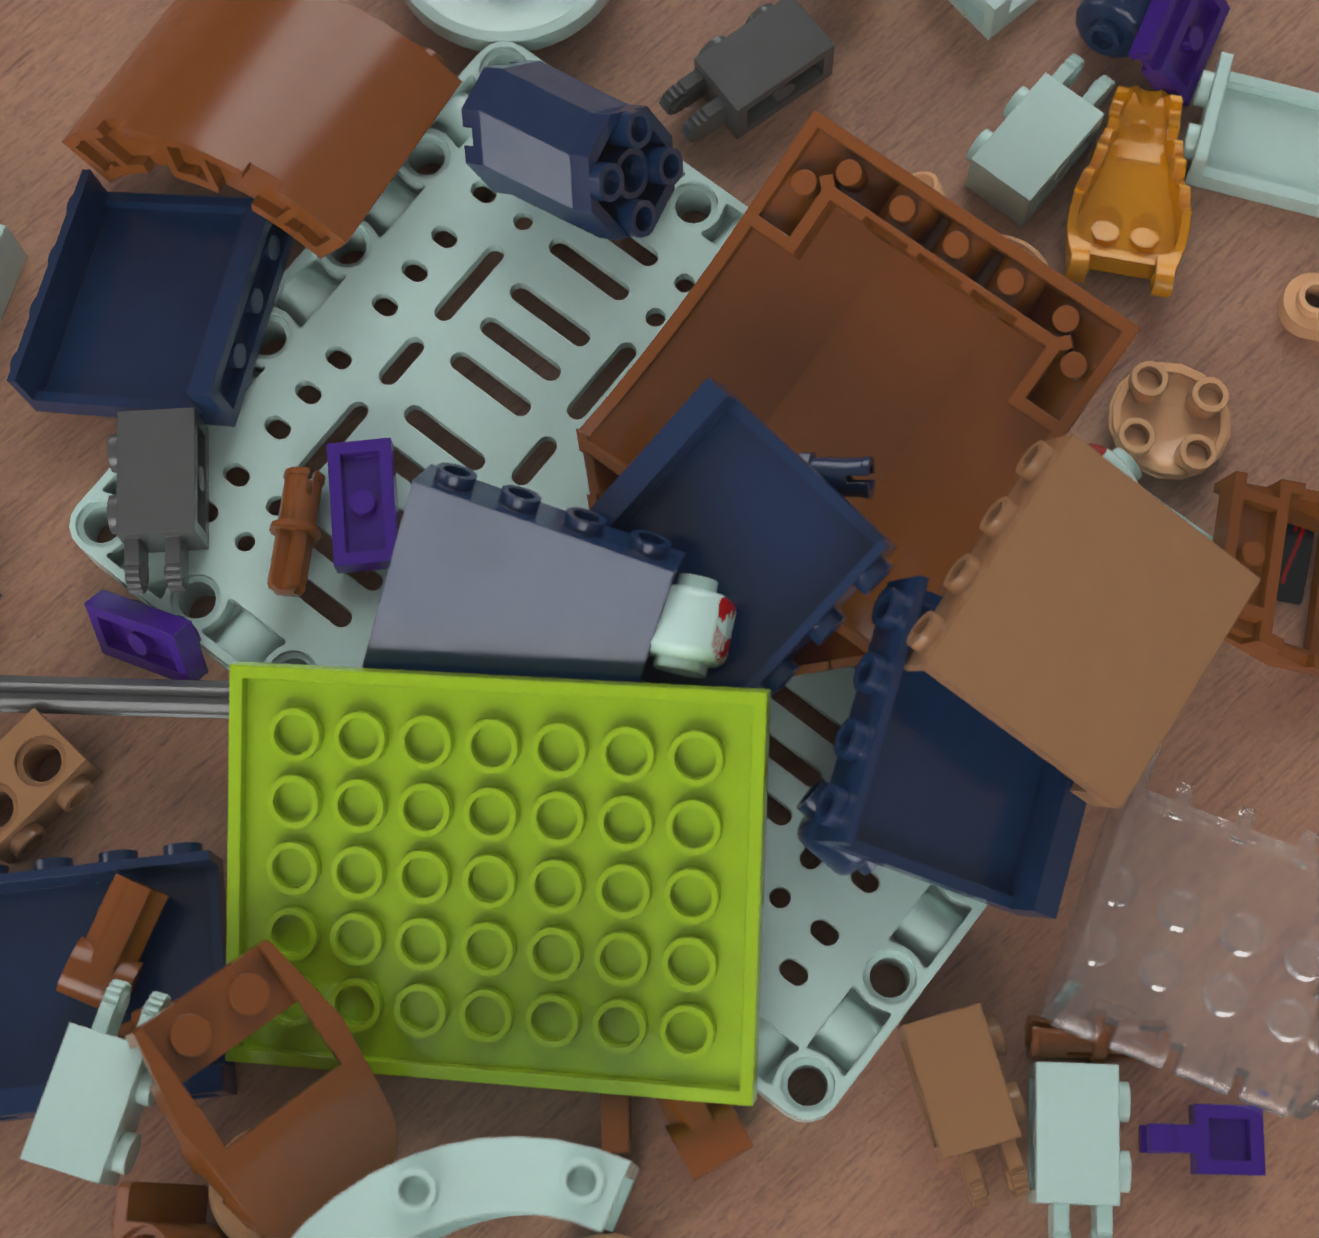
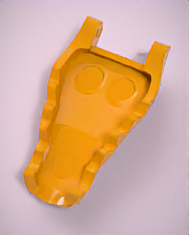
[1065,85,1192,298]

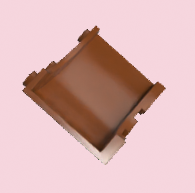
[61,0,462,259]

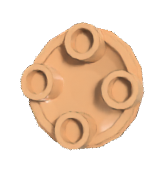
[1108,361,1230,480]

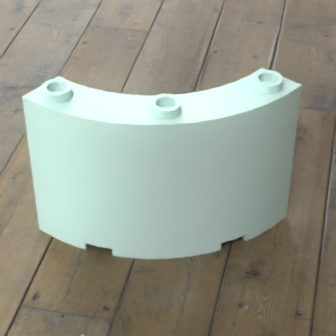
[292,1136,641,1238]

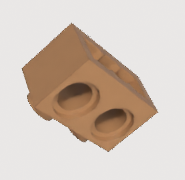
[0,708,103,864]

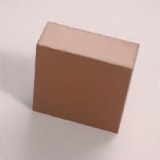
[601,1093,632,1155]

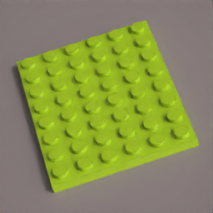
[225,661,771,1106]

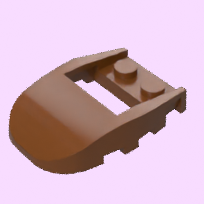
[1213,471,1319,676]
[125,939,398,1238]

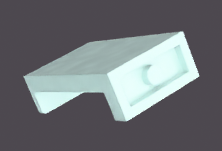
[1183,52,1319,218]

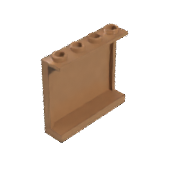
[904,433,1261,809]

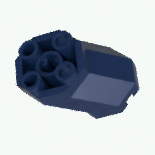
[461,59,683,241]

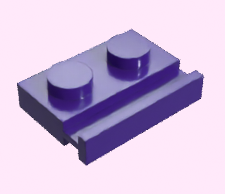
[1128,0,1230,107]

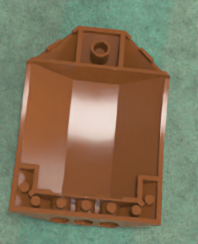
[576,110,1142,676]

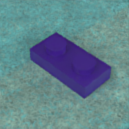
[327,437,400,574]
[84,589,209,680]

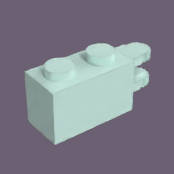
[965,53,1116,227]
[20,979,171,1186]
[1028,1061,1132,1238]

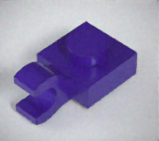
[1138,1104,1266,1176]

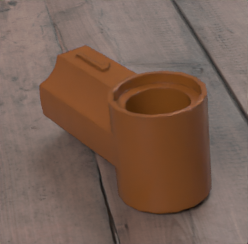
[56,873,170,1009]
[656,1098,753,1181]

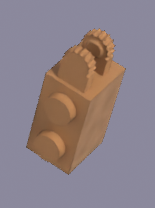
[898,1003,1030,1210]

